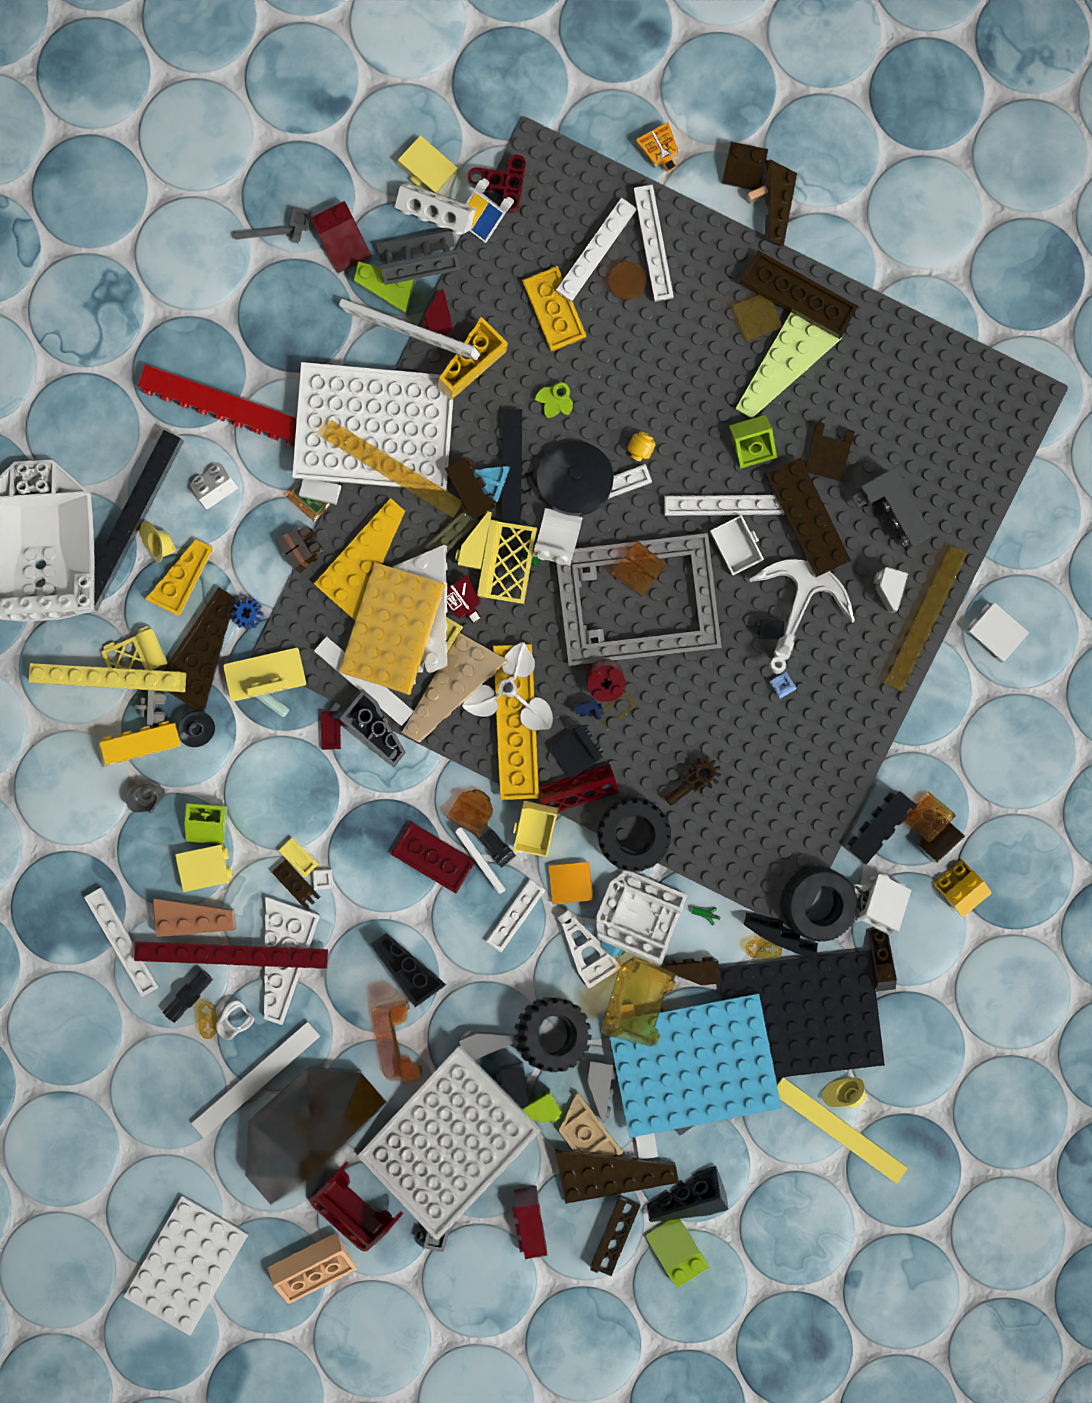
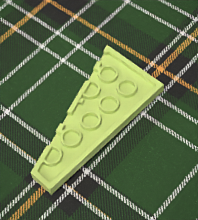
[735,312,842,419]

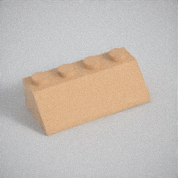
[268,1232,357,1304]

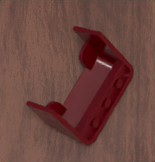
[310,1161,403,1252]

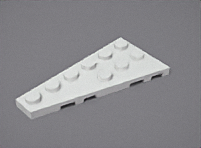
[393,545,447,673]
[264,897,321,1025]

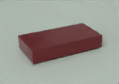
[321,711,341,750]

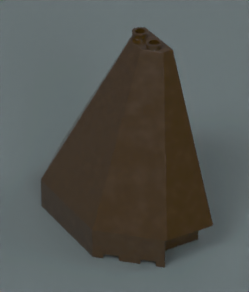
[245,1067,387,1205]

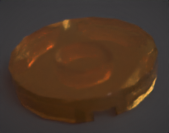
[609,262,646,300]

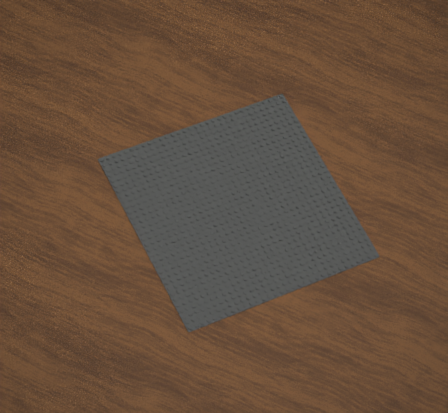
[251,117,1068,930]

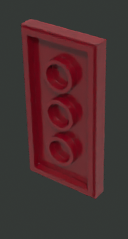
[391,821,476,894]

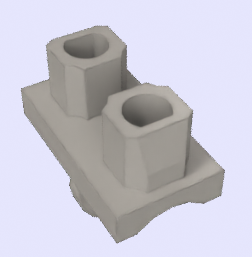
[135,690,167,725]

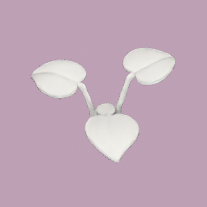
[462,642,553,730]

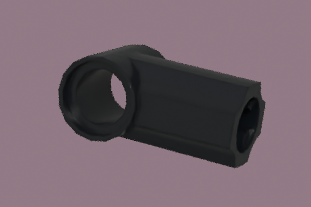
[479,828,516,868]

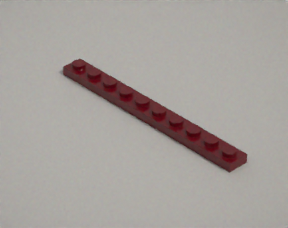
[134,941,328,969]

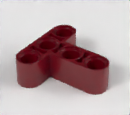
[468,154,526,213]

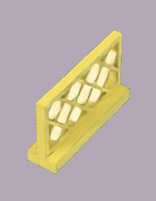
[477,520,537,604]

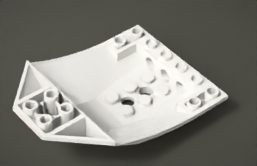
[0,460,95,622]

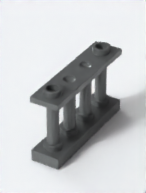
[377,229,460,285]

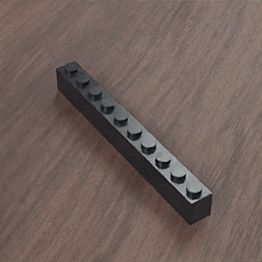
[94,430,184,611]

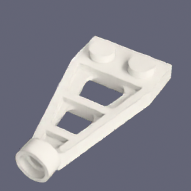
[557,909,621,989]

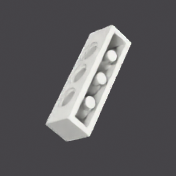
[395,183,476,234]

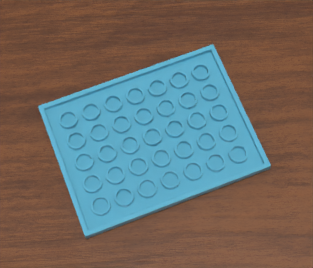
[607,993,782,1138]

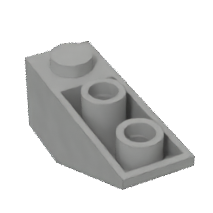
[587,1060,616,1123]

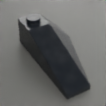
[647,1166,729,1222]

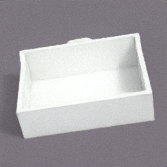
[710,515,764,576]

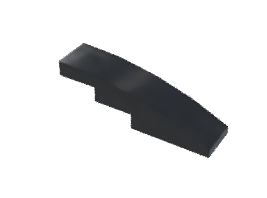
[744,912,818,959]

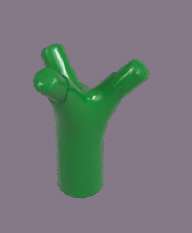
[691,906,720,925]

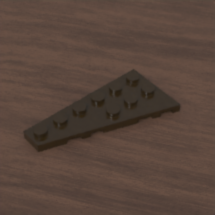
[163,588,236,712]
[555,1149,679,1204]

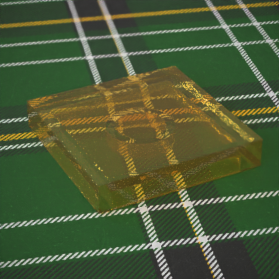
[732,295,782,342]

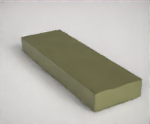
[425,508,479,552]

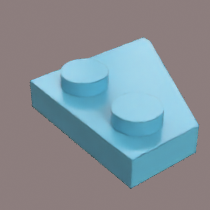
[476,466,510,502]

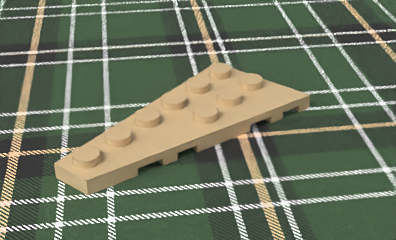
[402,633,509,743]

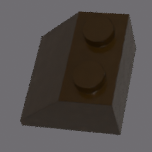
[722,142,768,191]
[915,818,965,863]

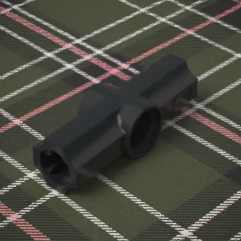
[162,969,214,1023]

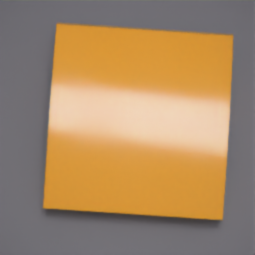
[549,862,593,904]

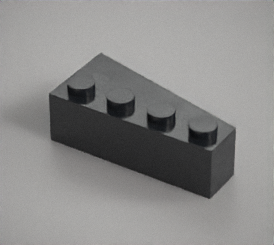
[846,790,918,865]
[370,933,446,1007]

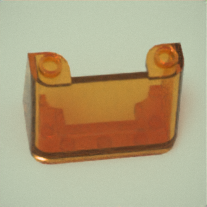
[372,999,423,1082]

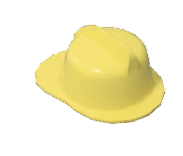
[140,521,176,563]
[822,1077,867,1109]

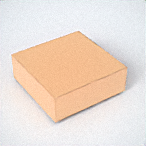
[747,186,768,204]

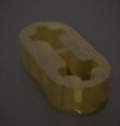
[745,940,783,959]
[198,1002,217,1039]

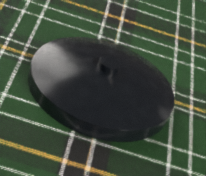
[537,441,614,516]

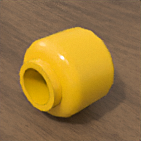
[627,431,656,461]

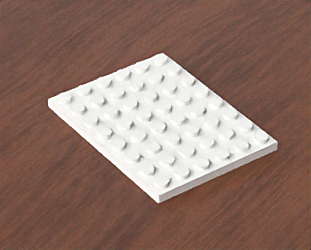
[292,362,453,491]
[357,1046,541,1240]

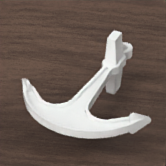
[749,559,855,674]

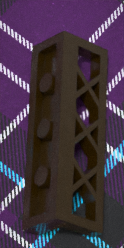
[590,1195,641,1276]

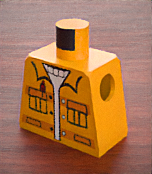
[636,122,678,172]

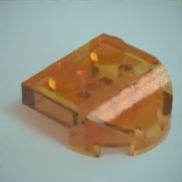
[446,789,493,837]

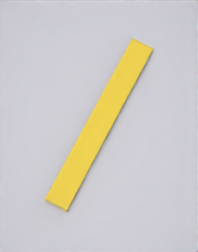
[777,1077,908,1184]

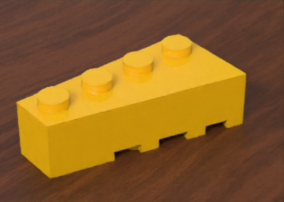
[438,317,508,400]
[97,721,181,767]

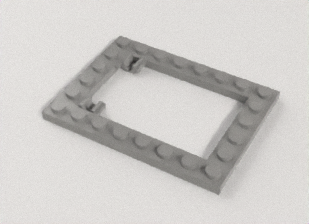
[556,533,722,666]

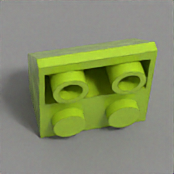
[185,803,228,844]

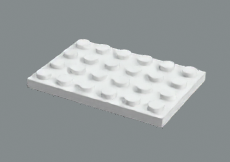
[124,1195,249,1335]

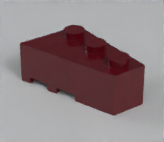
[512,1186,548,1259]

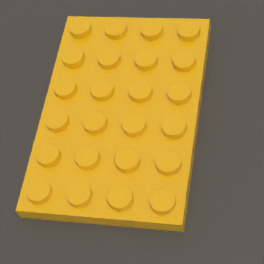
[339,562,446,695]

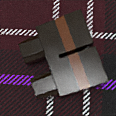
[277,526,324,573]

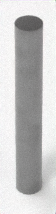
[234,226,292,240]

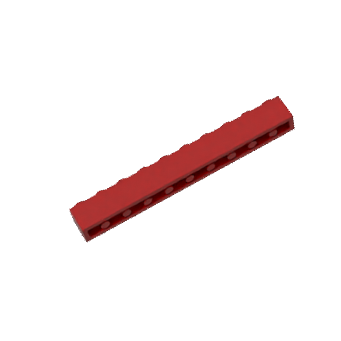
[138,364,297,447]

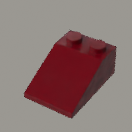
[311,201,372,273]

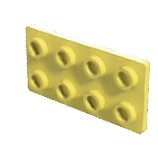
[223,648,306,702]

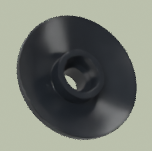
[177,711,215,747]

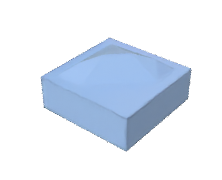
[770,672,796,698]

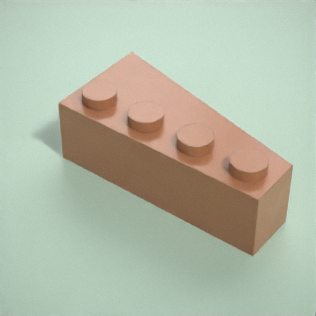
[153,898,236,937]

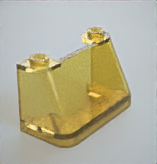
[601,956,676,1047]

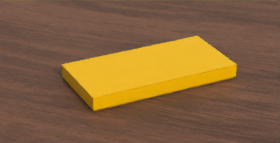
[522,266,587,352]

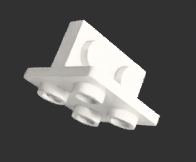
[190,463,238,509]

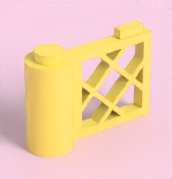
[101,627,168,671]

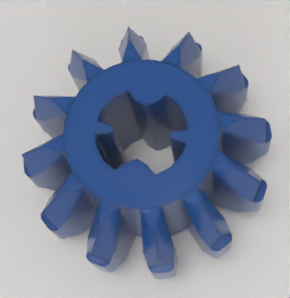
[231,597,264,630]

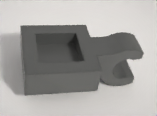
[288,207,312,244]

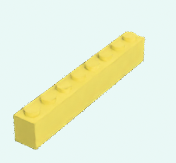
[29,663,186,692]

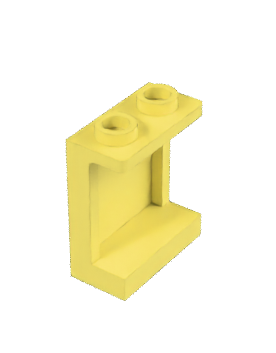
[175,844,233,892]

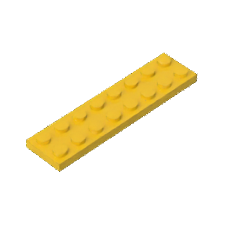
[493,644,539,800]

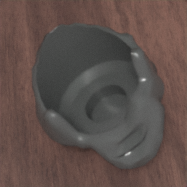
[125,783,165,813]

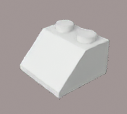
[874,567,908,613]

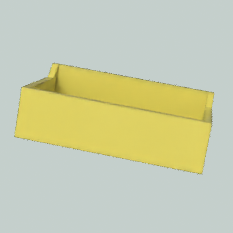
[397,135,458,194]
[513,801,558,857]

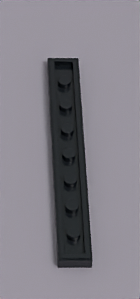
[501,409,522,563]

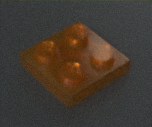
[904,792,956,843]

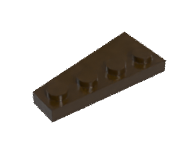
[765,159,797,246]

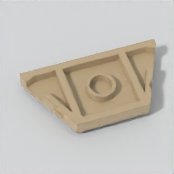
[559,1092,623,1155]

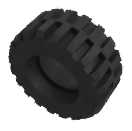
[597,798,671,872]
[514,997,592,1073]

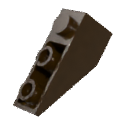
[868,929,897,992]
[660,956,721,986]

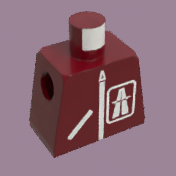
[447,575,481,624]

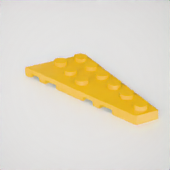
[314,498,405,621]

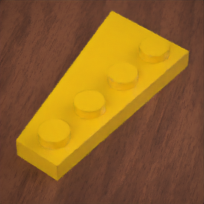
[145,539,214,616]

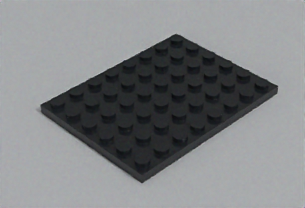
[719,950,885,1078]

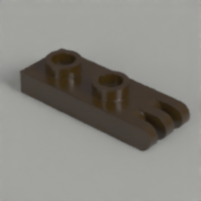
[271,859,321,910]

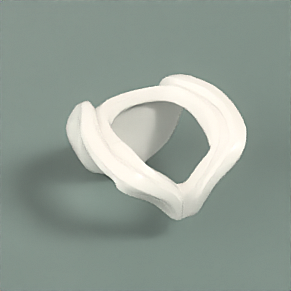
[216,1001,254,1040]

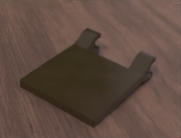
[806,422,855,481]

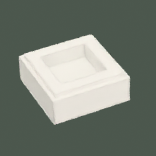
[313,869,334,890]

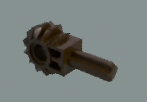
[665,757,721,806]

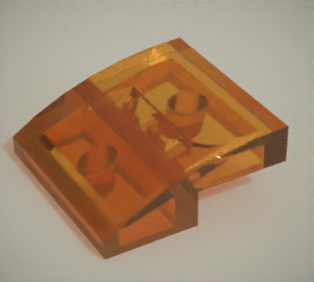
[612,541,667,597]

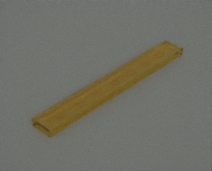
[321,420,463,518]
[884,545,967,692]

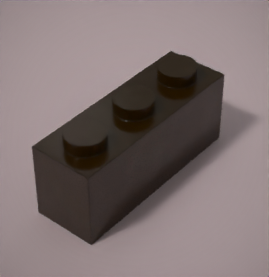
[445,457,496,519]

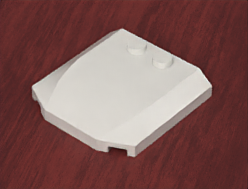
[595,870,688,965]

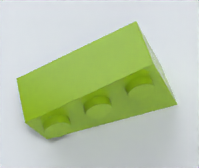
[354,262,415,317]

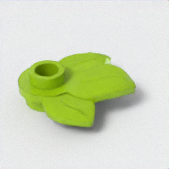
[535,382,573,418]

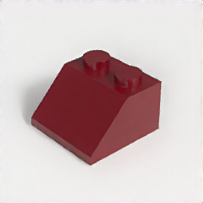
[423,289,454,336]

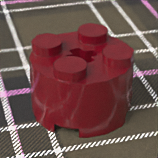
[586,659,626,702]

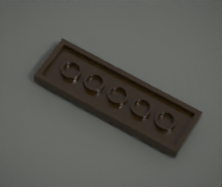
[740,250,858,339]
[766,457,851,578]

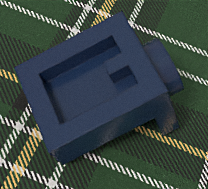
[574,700,604,720]

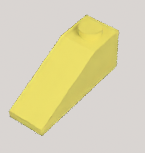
[455,512,492,570]

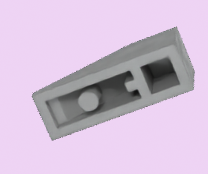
[459,1031,518,1060]

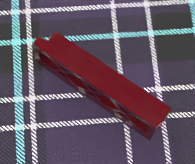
[538,764,619,812]

